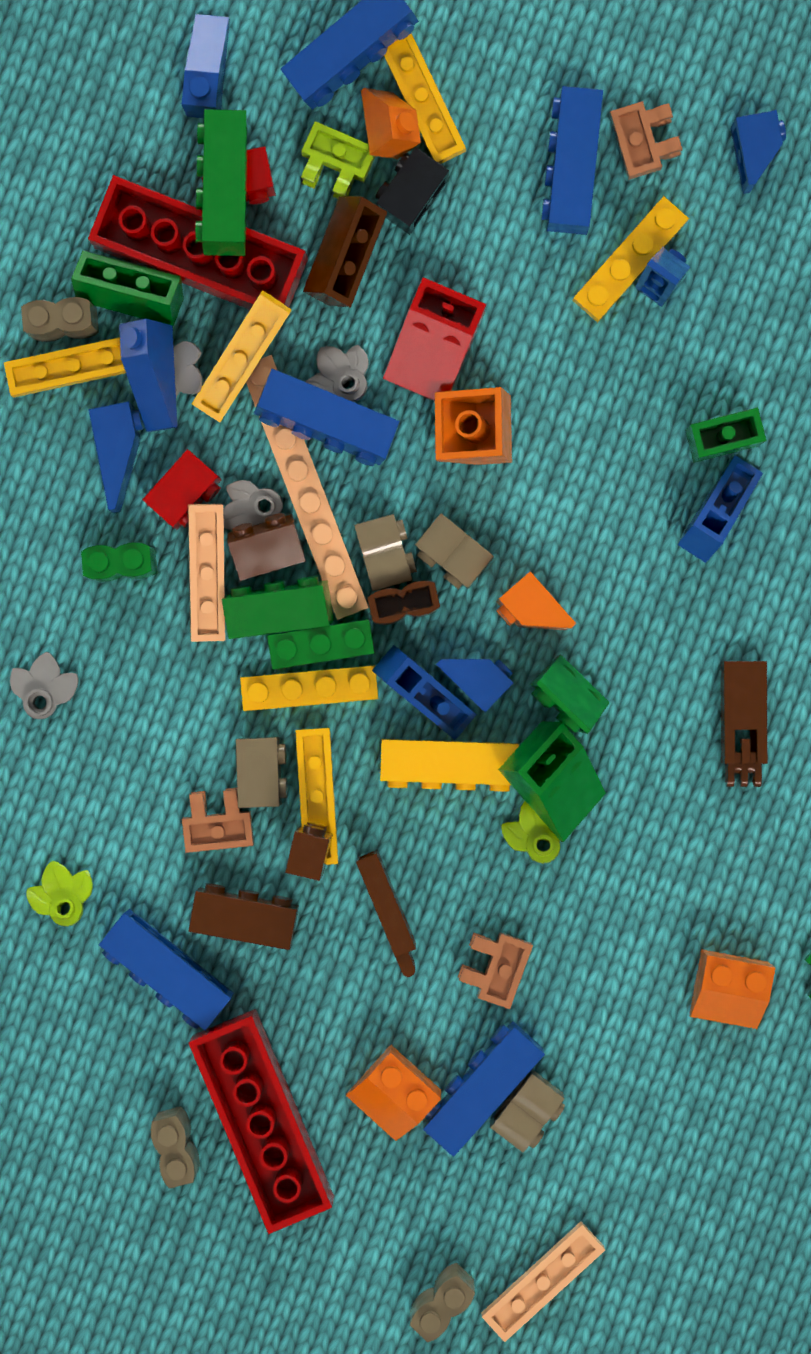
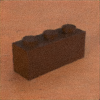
[303,196,387,308]
[188,883,299,950]

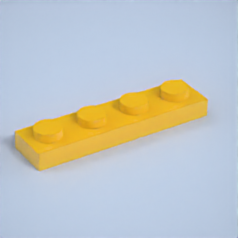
[384,33,466,164]
[572,196,689,323]
[191,290,292,422]
[3,337,126,398]
[240,665,379,711]
[295,728,339,865]

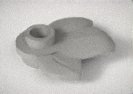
[173,341,202,398]
[306,344,369,402]
[223,480,283,530]
[10,652,79,719]

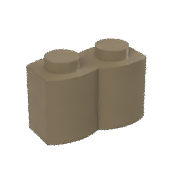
[21,297,99,342]
[415,513,494,590]
[354,514,417,591]
[490,1069,565,1152]
[151,1106,200,1188]
[410,1263,475,1342]

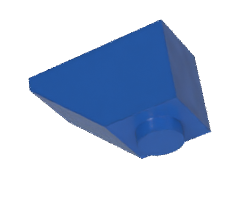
[730,110,786,194]
[436,659,513,712]

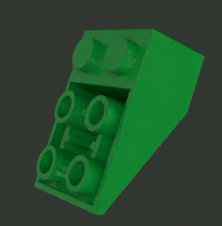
[530,655,610,734]
[498,721,606,842]

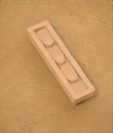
[188,504,225,642]
[481,1221,605,1342]

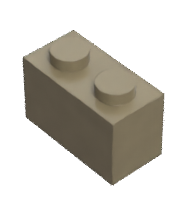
[236,737,288,808]

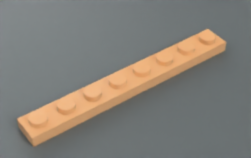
[246,355,369,620]

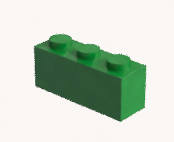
[71,250,184,326]
[222,576,334,639]
[267,619,375,670]

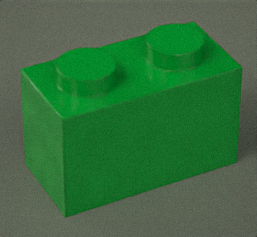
[685,407,767,463]

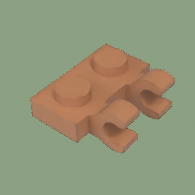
[610,101,682,180]
[182,787,254,853]
[458,932,533,1009]

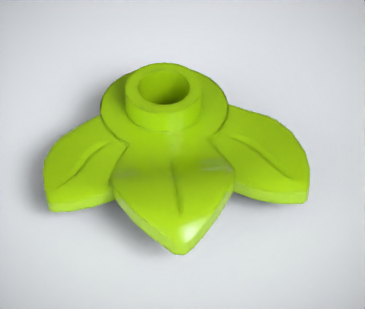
[501,801,560,864]
[26,861,93,927]

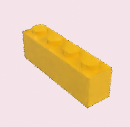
[380,739,519,792]

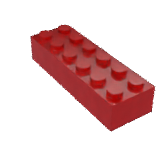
[88,175,308,310]
[188,1009,334,1234]

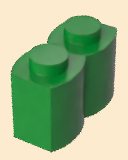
[81,543,157,582]

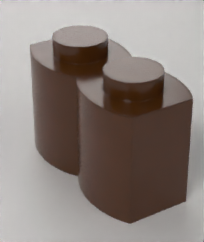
[367,581,440,625]

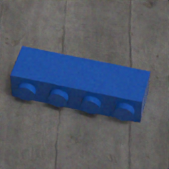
[281,0,419,110]
[541,86,603,235]
[253,369,400,466]
[99,909,234,1031]
[423,1021,545,1157]

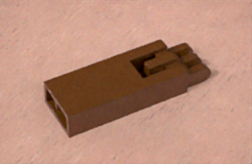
[721,661,768,787]
[356,849,416,977]

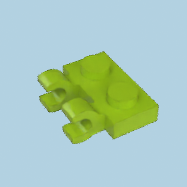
[301,121,376,199]

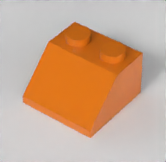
[435,387,512,465]
[496,571,576,630]
[689,949,775,1029]
[346,1045,441,1141]

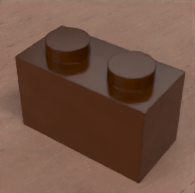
[227,513,306,581]
[285,822,333,881]

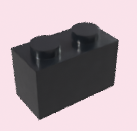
[375,147,449,235]

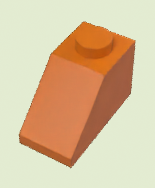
[361,88,421,159]

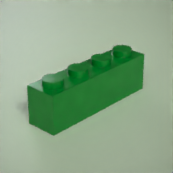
[195,109,247,256]

